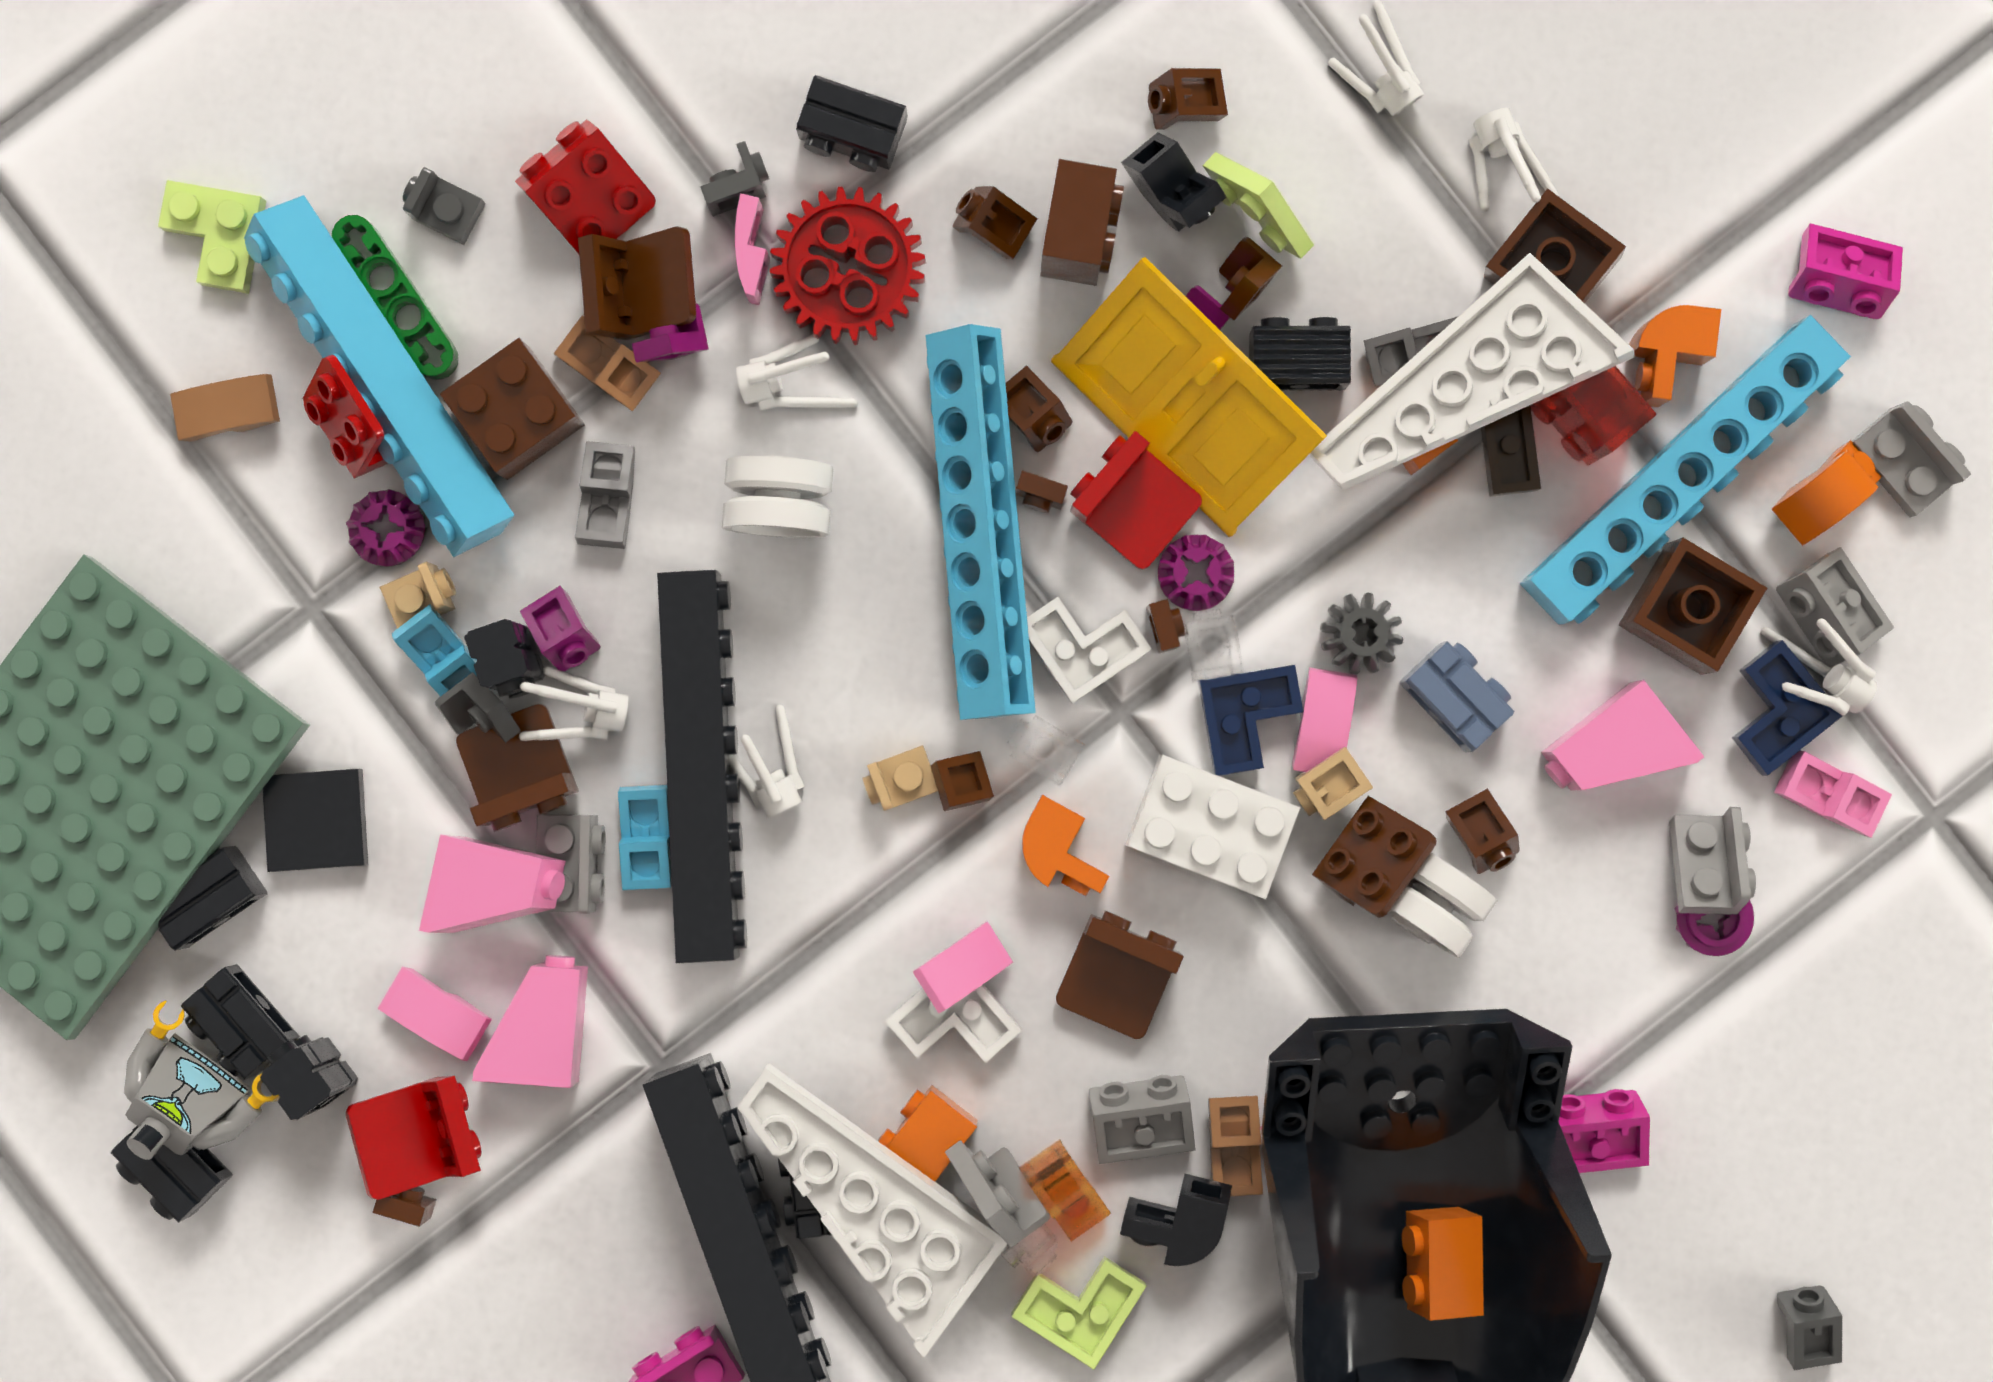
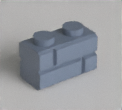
[1399,641,1515,752]

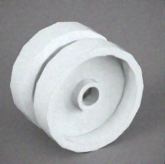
[722,455,833,538]
[1388,853,1498,958]

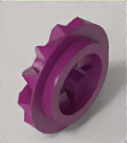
[346,489,425,567]
[1158,535,1234,611]
[1674,900,1754,956]

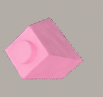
[1541,680,1704,790]
[419,835,566,933]
[472,955,588,1088]

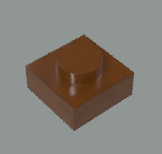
[1016,470,1068,513]
[1146,599,1186,654]
[931,751,994,811]
[372,1186,437,1227]

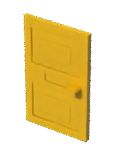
[1051,257,1327,537]

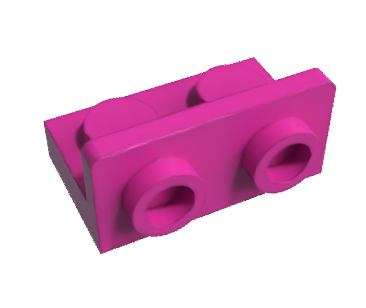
[1788,223,1903,319]
[1558,1089,1650,1173]
[629,1325,745,1382]

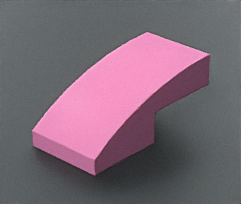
[735,193,771,305]
[1292,667,1358,772]
[1774,750,1892,838]
[913,921,1013,1013]
[378,967,492,1061]

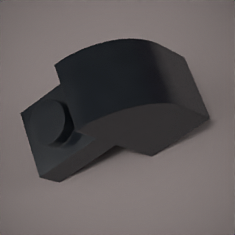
[1121,132,1227,232]
[1120,1174,1232,1266]

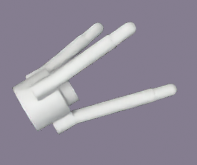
[1328,0,1424,117]
[1468,108,1558,211]
[736,335,858,411]
[1761,618,1877,716]
[519,666,629,741]
[729,705,805,818]

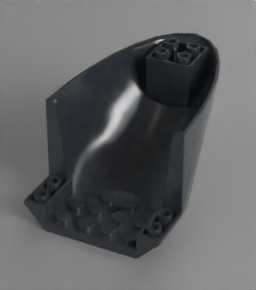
[1261,1009,1612,1382]

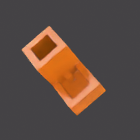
[1629,305,1721,408]
[1772,440,1882,546]
[1022,795,1110,896]

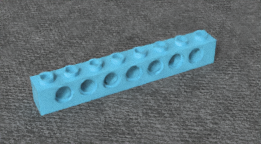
[1520,315,1851,625]
[925,324,1036,720]

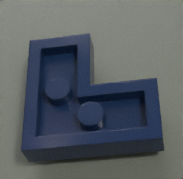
[1732,640,1842,776]
[1198,665,1303,776]

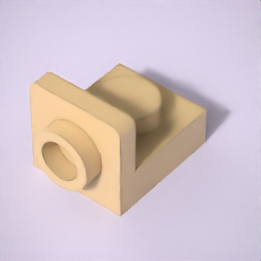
[380,561,456,629]
[862,745,938,811]
[1293,747,1373,820]

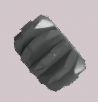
[1320,593,1403,675]

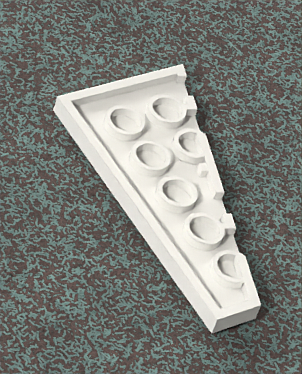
[1310,253,1635,490]
[737,1063,1007,1359]

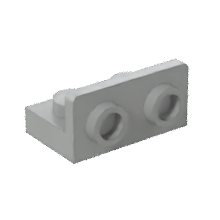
[1852,401,1971,517]
[1776,547,1894,667]
[1669,807,1756,914]
[536,814,606,914]
[1089,1075,1196,1164]
[945,1140,1050,1248]

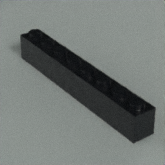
[657,570,747,963]

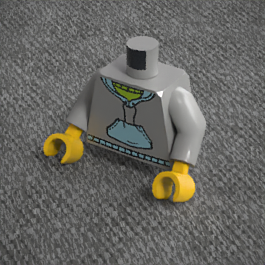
[124,1000,280,1160]

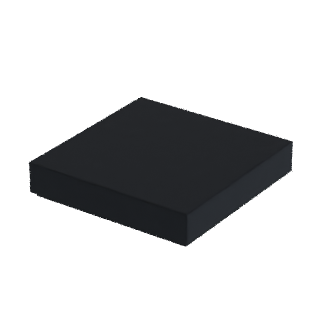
[263,769,368,872]

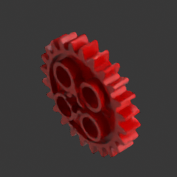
[770,186,926,345]

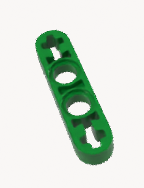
[332,215,458,380]

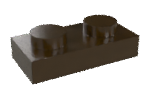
[1481,405,1541,497]

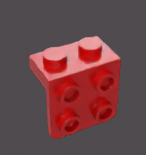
[515,119,656,254]
[302,354,388,479]
[1070,431,1202,570]
[346,1075,482,1200]

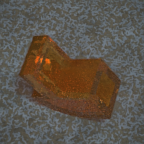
[1019,1139,1111,1242]

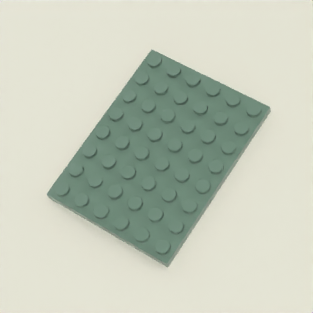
[0,554,310,1040]

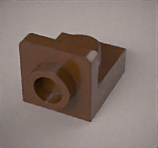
[1148,68,1228,130]
[952,186,1038,259]
[1219,237,1282,321]
[1006,365,1073,452]
[1445,788,1520,874]

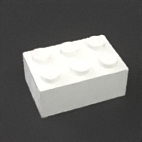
[1125,755,1301,899]

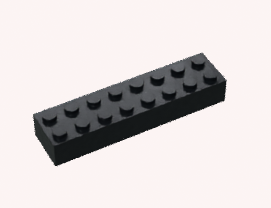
[642,1053,831,1382]

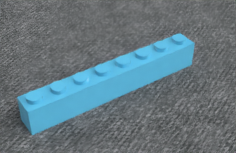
[244,195,515,557]

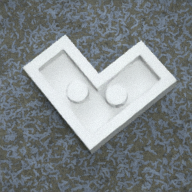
[1027,597,1152,704]
[885,985,1022,1063]

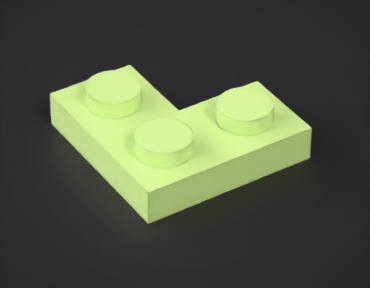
[1202,152,1314,259]
[158,180,266,294]
[1011,1256,1147,1370]

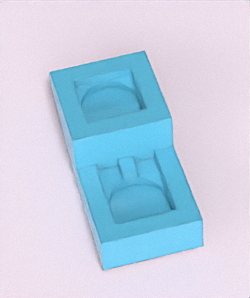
[392,604,491,696]
[618,785,672,890]

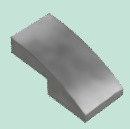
[1363,317,1457,388]
[575,441,635,549]

